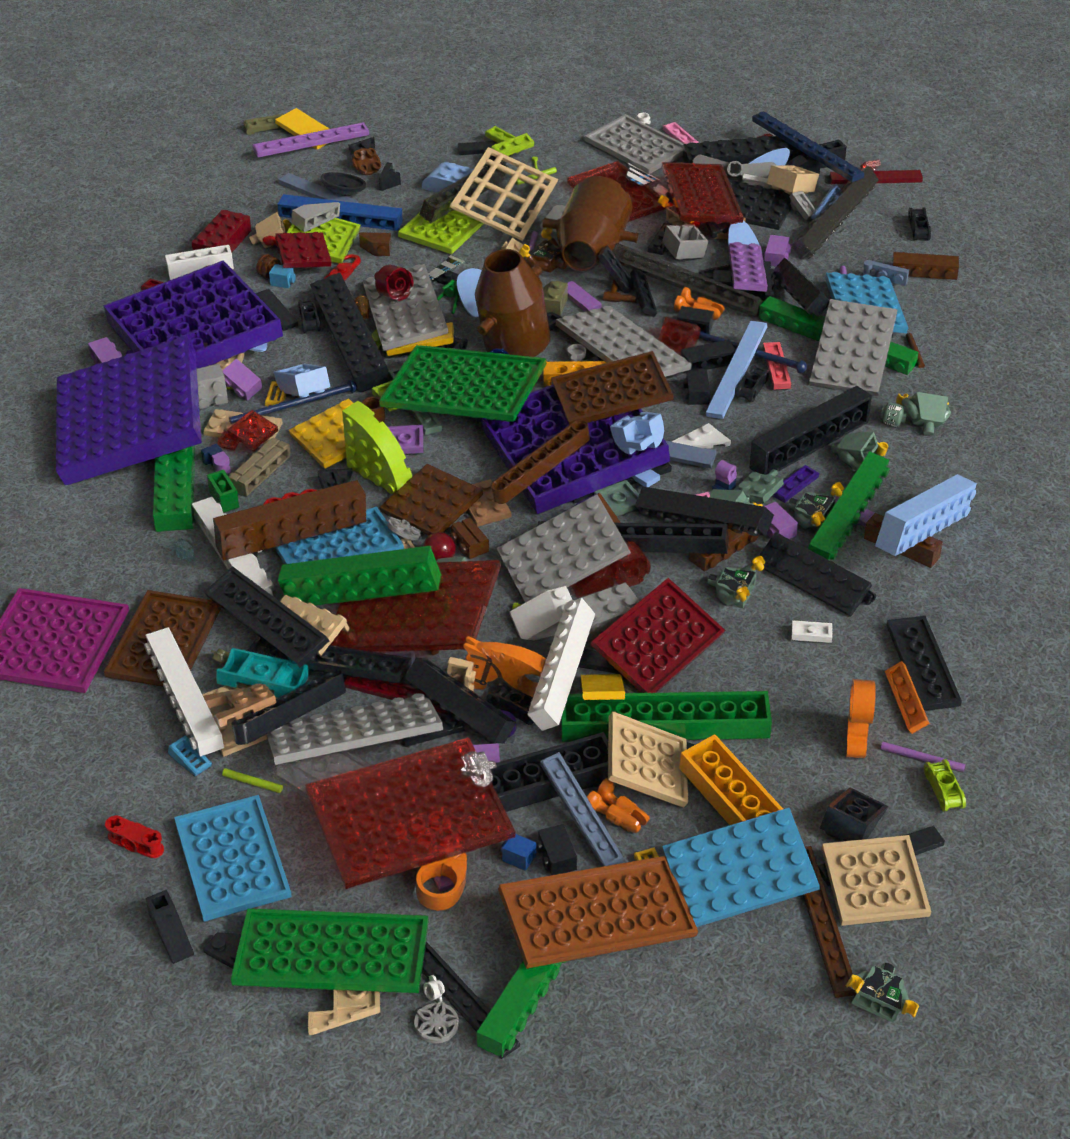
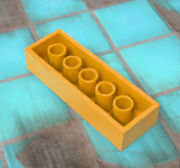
[679,734,796,825]

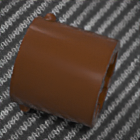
[362,396,385,423]

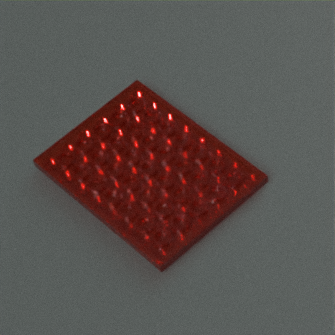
[330,560,501,652]
[305,737,516,889]

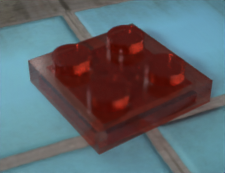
[227,410,278,451]

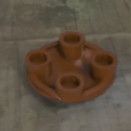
[352,148,381,175]

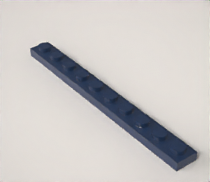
[752,112,864,182]

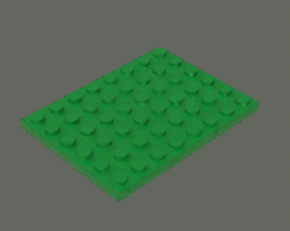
[379,345,547,422]

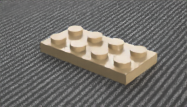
[204,409,283,444]

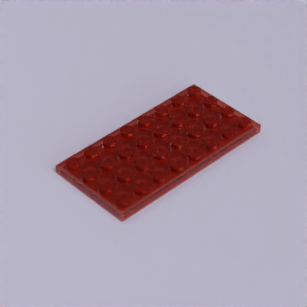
[662,162,744,224]

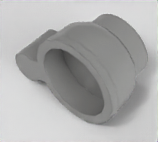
[567,344,586,361]

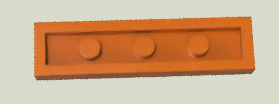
[885,661,930,734]

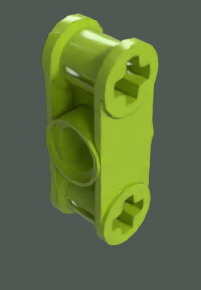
[924,759,966,812]

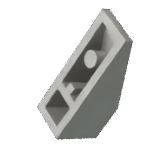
[291,202,340,232]

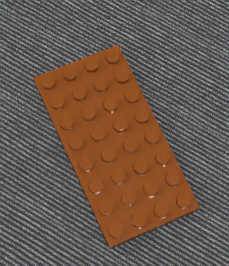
[498,856,698,969]

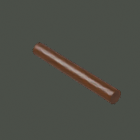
[906,333,925,368]

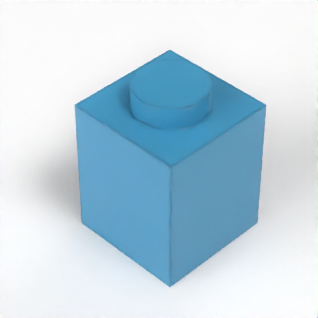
[269,264,296,289]

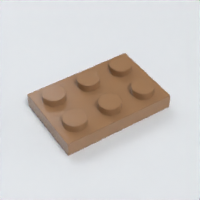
[467,479,512,527]

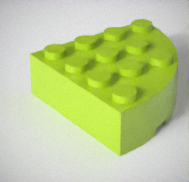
[342,401,412,494]

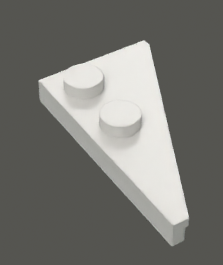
[672,423,731,449]

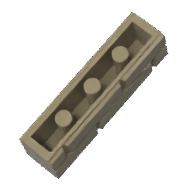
[229,438,291,497]

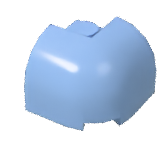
[610,412,664,454]

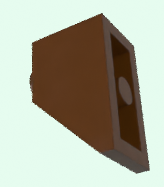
[359,232,392,256]

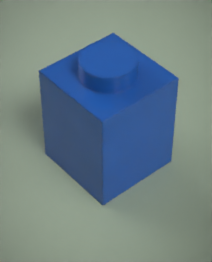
[501,833,536,871]

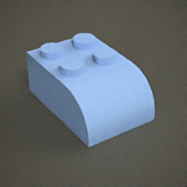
[422,162,476,198]
[274,363,330,398]

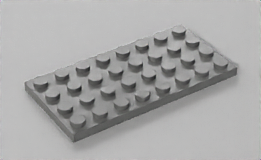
[362,264,449,351]
[556,306,691,377]
[266,693,443,765]

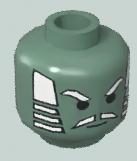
[880,402,907,427]

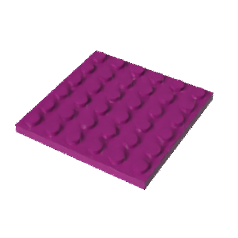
[0,588,129,693]

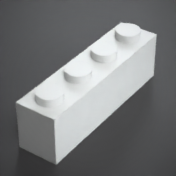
[165,245,234,280]

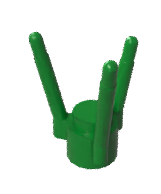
[437,280,459,314]

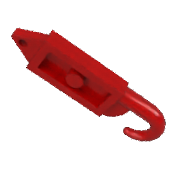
[325,254,361,281]

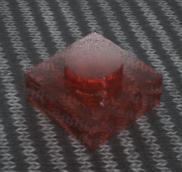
[860,159,881,171]
[218,430,241,451]

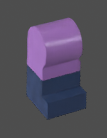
[201,443,231,475]
[712,460,737,490]

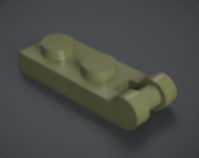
[243,114,283,135]

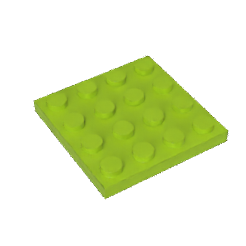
[398,202,484,254]
[287,218,361,263]

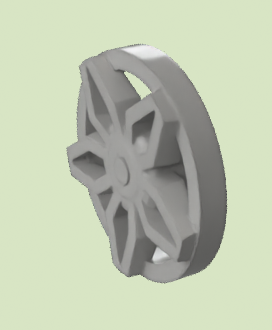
[387,517,421,540]
[414,1002,459,1043]

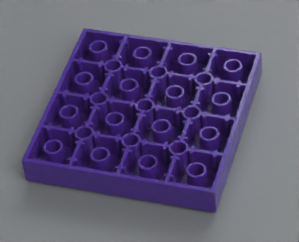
[103,260,283,369]
[56,336,202,485]
[480,384,670,514]

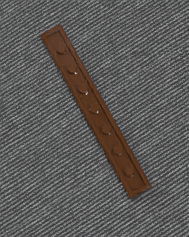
[803,846,856,998]

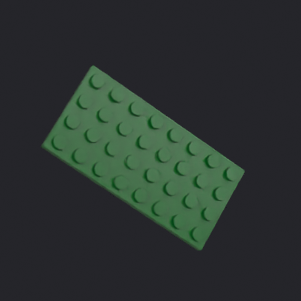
[231,908,429,993]

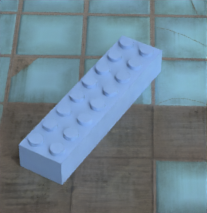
[875,474,977,556]

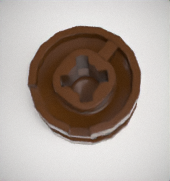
[256,254,281,279]

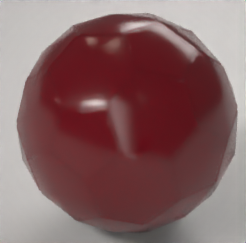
[422,532,456,561]

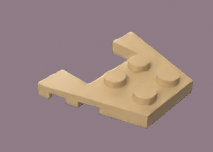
[308,990,380,1035]

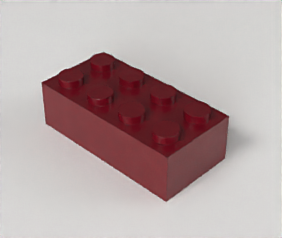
[191,210,252,253]

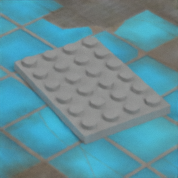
[585,114,683,174]
[809,299,897,396]
[497,494,631,603]

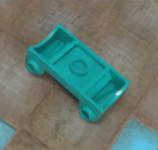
[217,648,308,698]

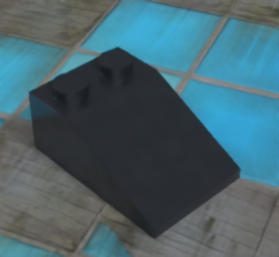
[820,787,888,841]

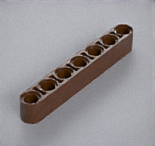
[491,420,590,504]

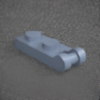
[862,260,909,286]

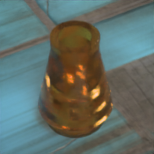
[355,295,370,319]

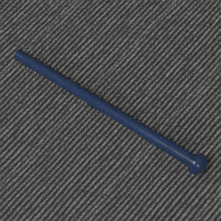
[691,329,807,373]
[229,380,357,424]

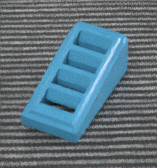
[168,735,212,776]

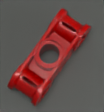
[105,815,164,858]

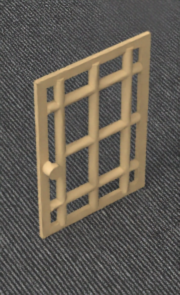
[450,147,558,241]

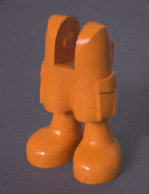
[674,287,725,320]
[587,778,650,833]

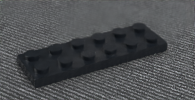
[759,532,872,617]
[886,616,962,711]

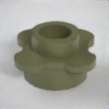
[211,649,230,664]

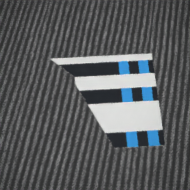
[626,163,659,185]
[428,255,465,280]

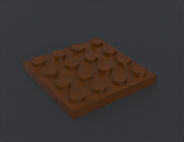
[379,464,483,536]

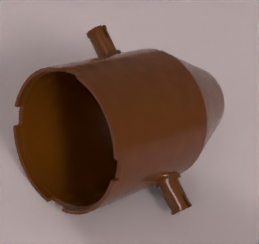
[542,176,638,271]
[475,249,550,357]

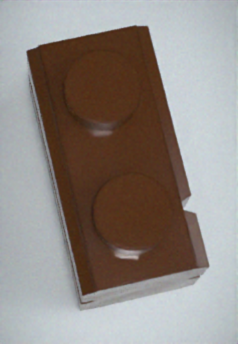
[450,517,489,559]

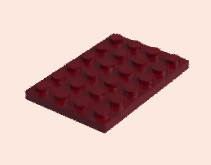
[590,578,726,693]

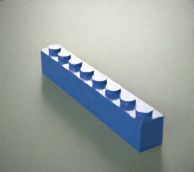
[278,194,403,231]

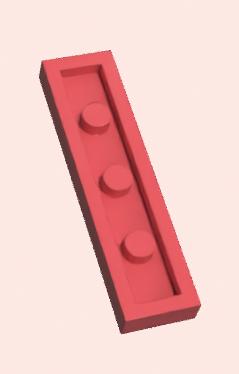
[763,342,791,390]

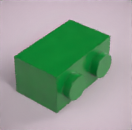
[207,469,240,513]

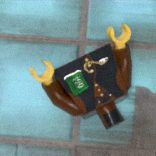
[519,228,567,273]

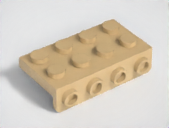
[280,595,350,656]

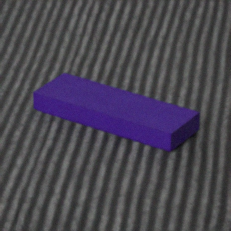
[772,465,819,503]

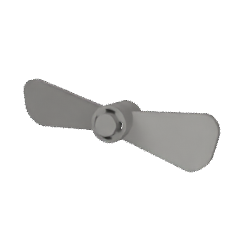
[692,155,776,178]

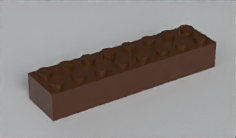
[213,480,366,561]

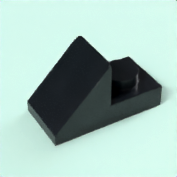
[379,162,401,191]

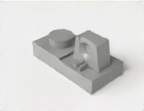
[789,191,816,220]

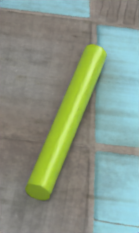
[515,167,557,185]
[222,768,283,793]

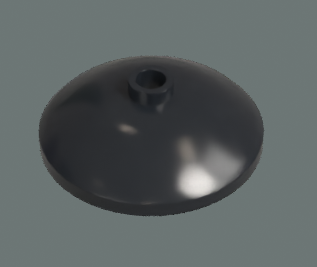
[320,172,366,196]

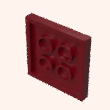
[275,232,332,268]

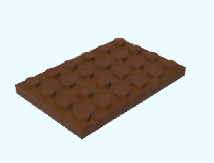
[551,351,674,425]
[104,590,221,687]

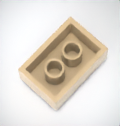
[766,165,819,194]

